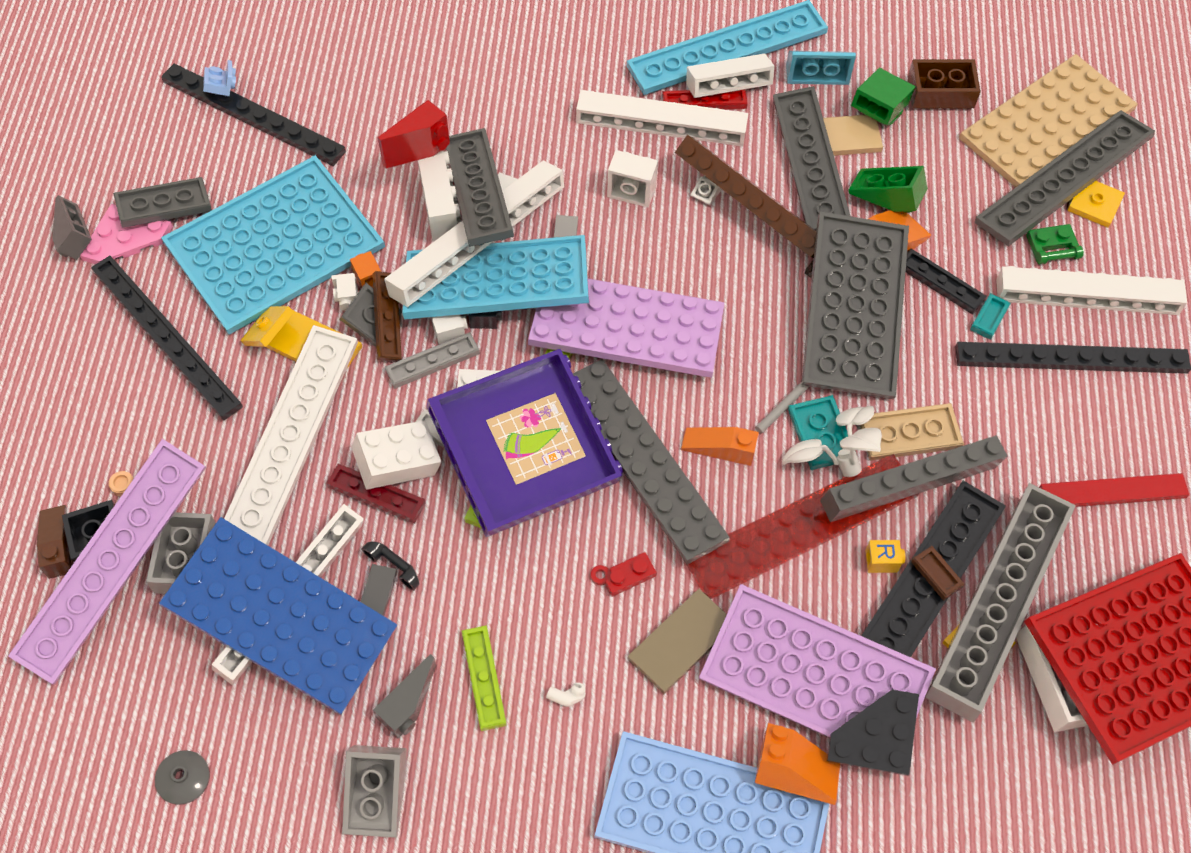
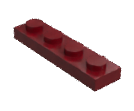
[326,463,426,524]

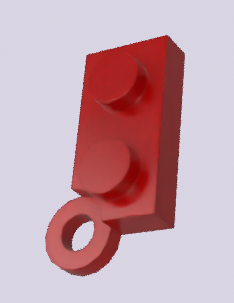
[591,552,657,597]

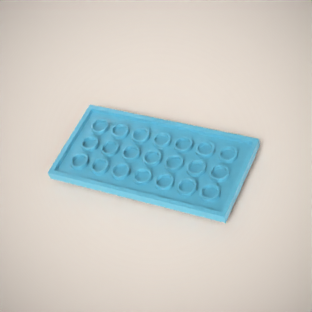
[402,235,589,320]

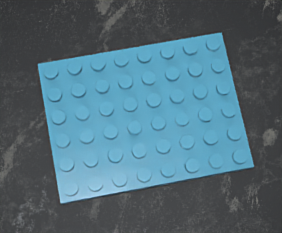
[161,155,385,335]

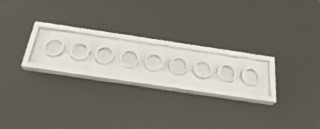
[224,325,358,545]

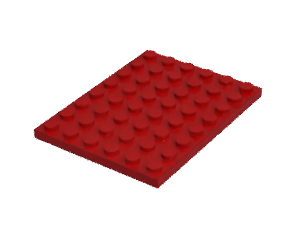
[1024,553,1191,765]

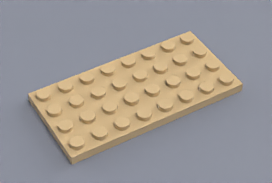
[959,54,1138,188]

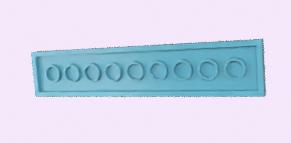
[626,0,828,95]

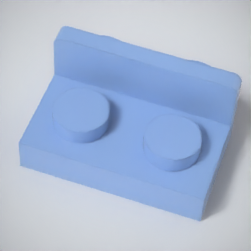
[203,60,236,96]

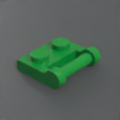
[1026,224,1084,265]

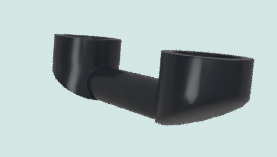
[361,541,419,591]

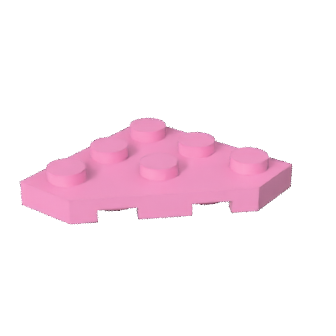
[80,204,173,264]

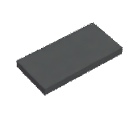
[113,177,212,228]

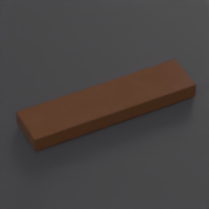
[372,271,402,362]

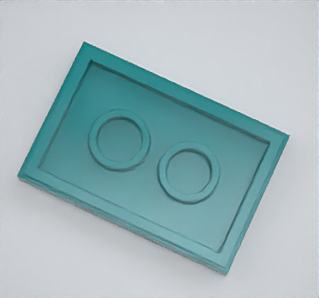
[787,395,856,470]

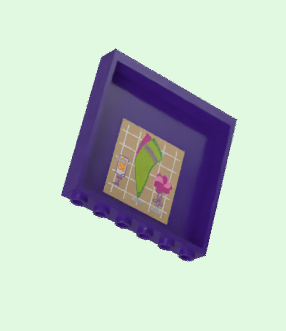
[426,349,623,537]

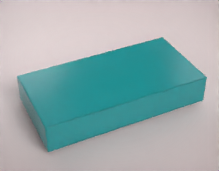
[970,293,1011,340]

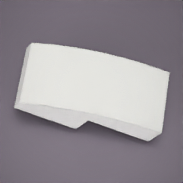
[691,176,722,205]

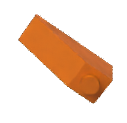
[681,427,759,466]

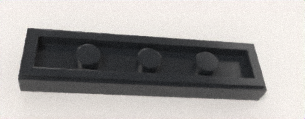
[906,249,986,315]

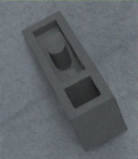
[52,195,92,260]
[373,654,436,739]

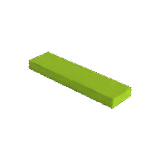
[461,625,507,731]

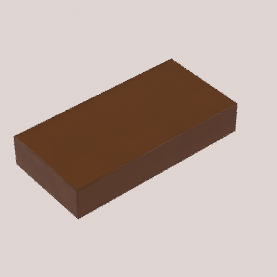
[911,546,965,601]

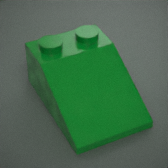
[848,166,928,213]

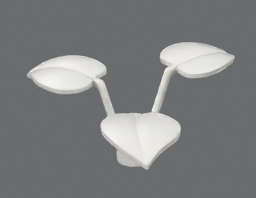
[783,406,882,477]

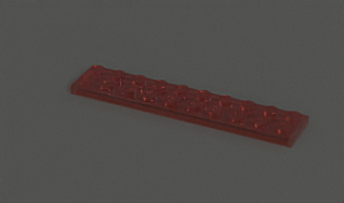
[684,454,919,599]

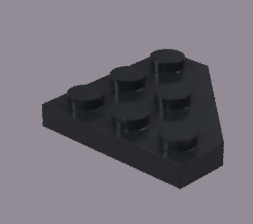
[827,689,919,776]

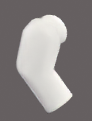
[546,683,586,707]

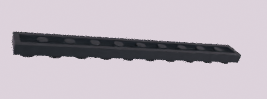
[161,63,346,166]
[91,255,243,421]
[955,342,1191,374]

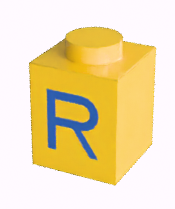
[865,540,905,573]

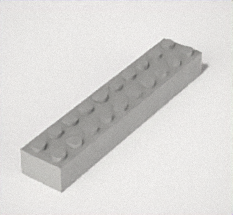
[925,483,1076,723]

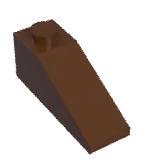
[37,505,73,579]

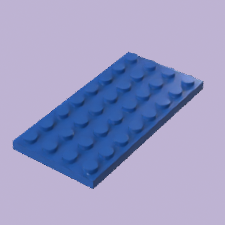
[159,517,397,715]

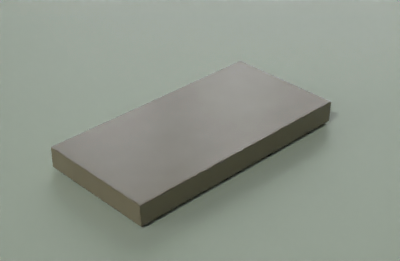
[627,589,727,694]

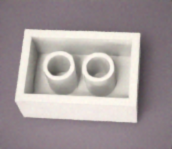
[351,420,441,490]

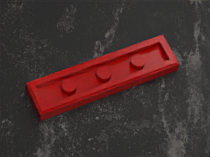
[662,89,747,110]

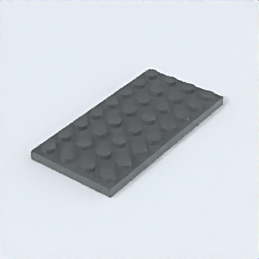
[801,211,909,399]

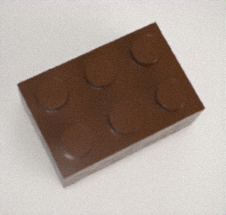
[907,59,981,109]

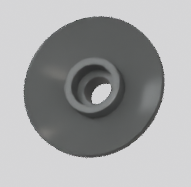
[155,750,210,805]

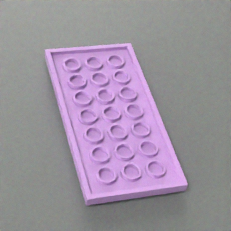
[528,279,725,378]
[699,584,936,738]

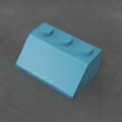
[786,51,856,85]

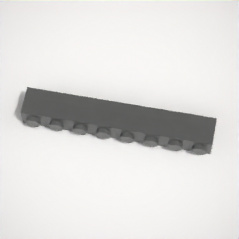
[820,435,1008,522]

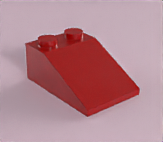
[377,100,450,169]

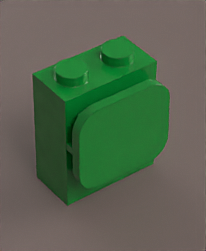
[851,67,916,126]

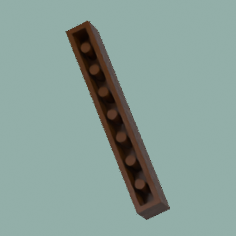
[674,135,816,258]

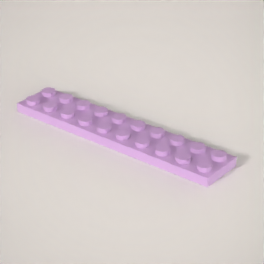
[8,439,206,684]

